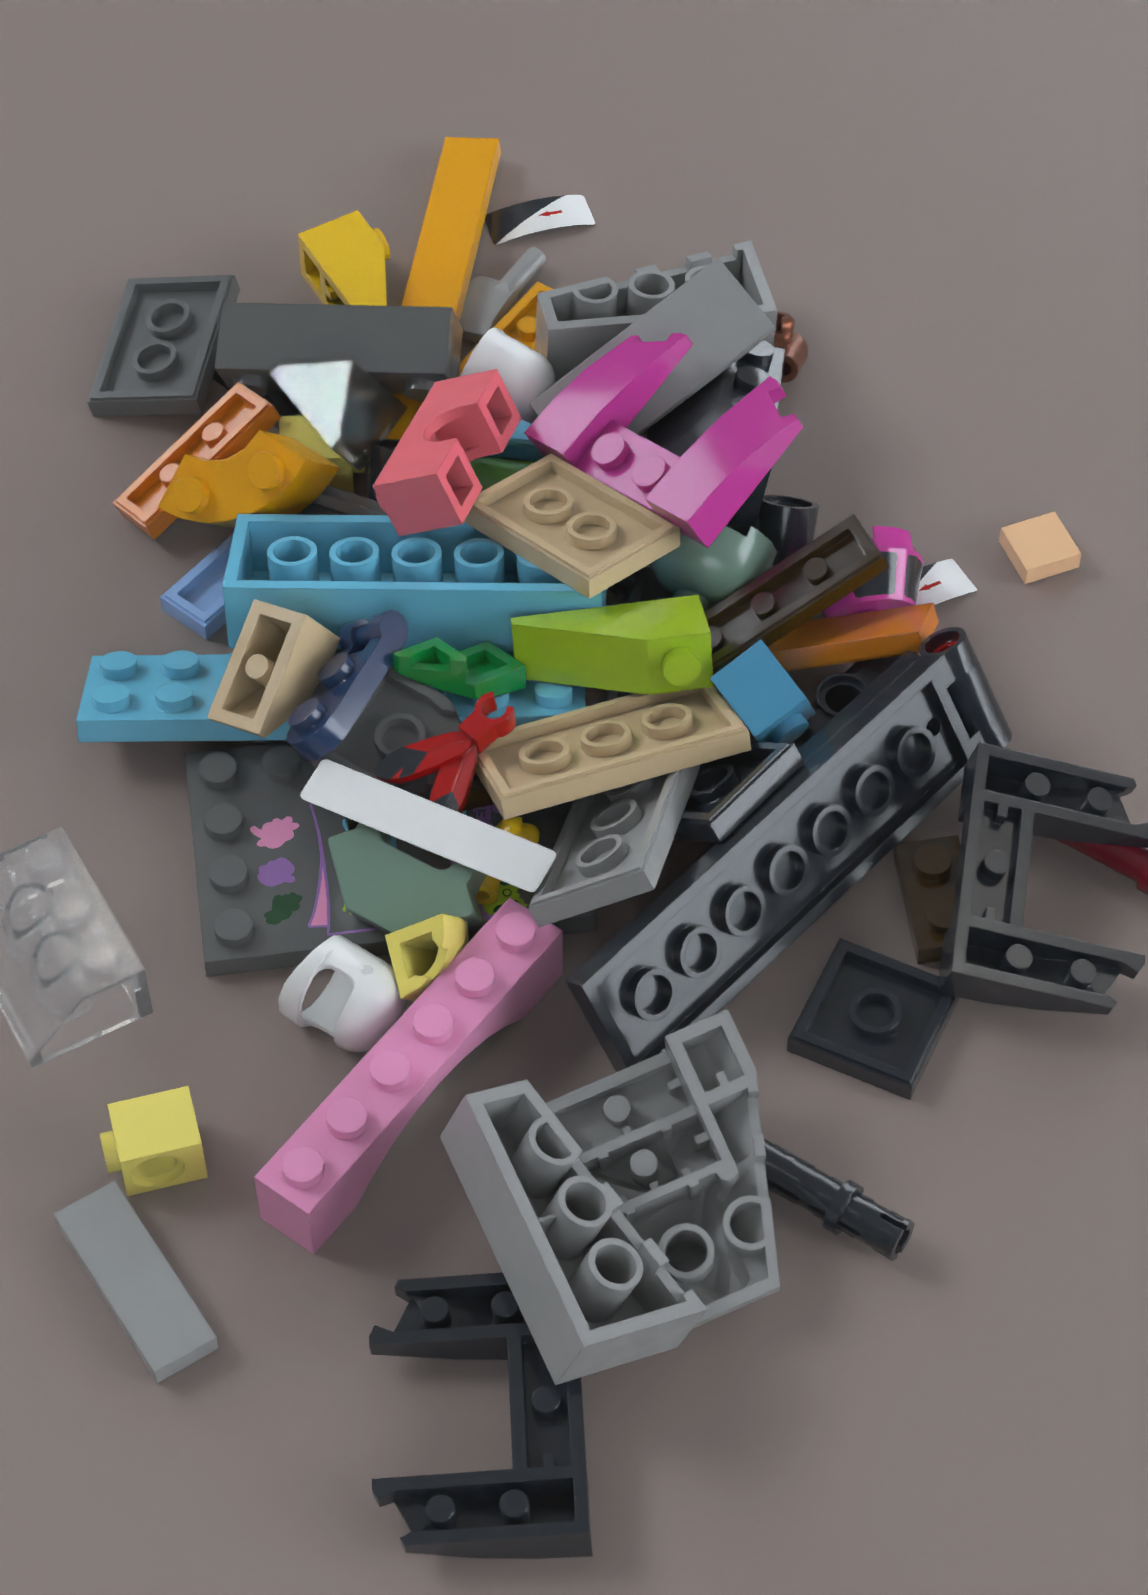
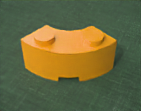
[157,430,340,528]

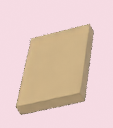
[464,453,680,599]

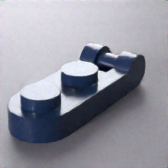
[287,610,408,761]

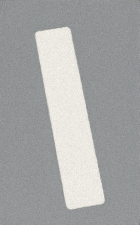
[300,759,556,892]

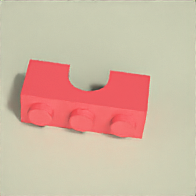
[373,369,522,536]

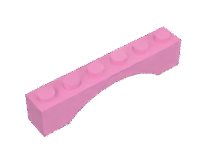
[254,898,563,1254]

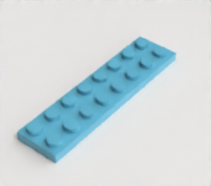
[76,650,586,742]

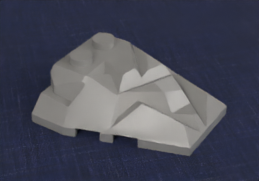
[536,1009,780,1329]

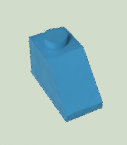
[710,640,816,744]

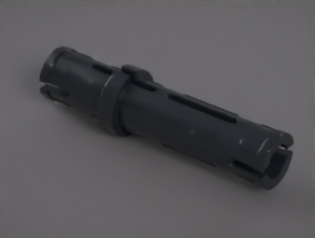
[764,1138,914,1261]

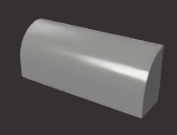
[529,258,776,435]

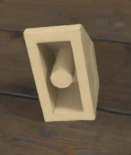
[207,599,341,738]

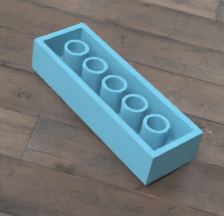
[222,514,607,653]

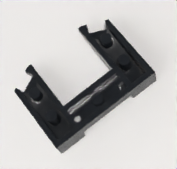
[937,742,1148,1015]
[369,1272,593,1559]

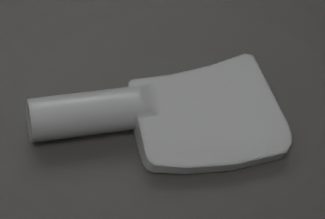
[460,247,546,344]

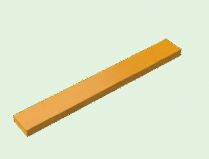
[364,137,501,462]

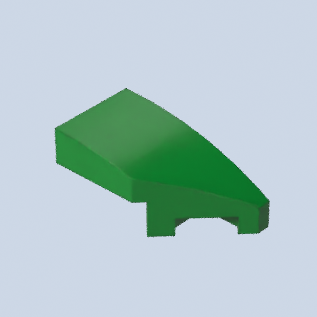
[393,637,526,699]

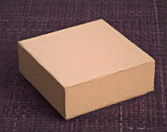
[999,511,1081,584]

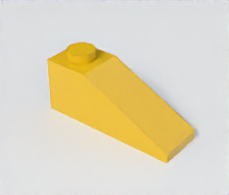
[298,210,390,306]

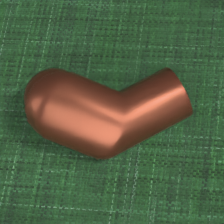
[773,312,808,383]

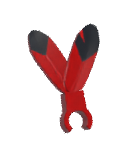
[375,692,517,813]

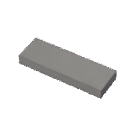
[54,1180,219,1383]

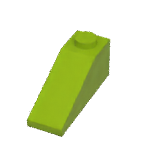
[510,595,714,695]

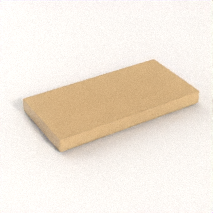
[475,686,751,820]

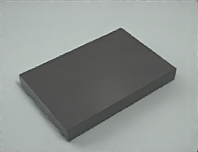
[87,275,240,416]

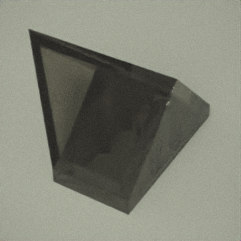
[270,361,408,471]

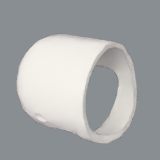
[460,327,555,424]
[278,935,406,1052]

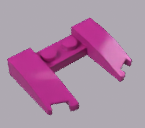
[524,333,803,548]

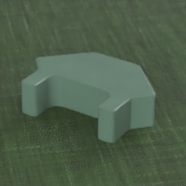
[328,823,487,934]

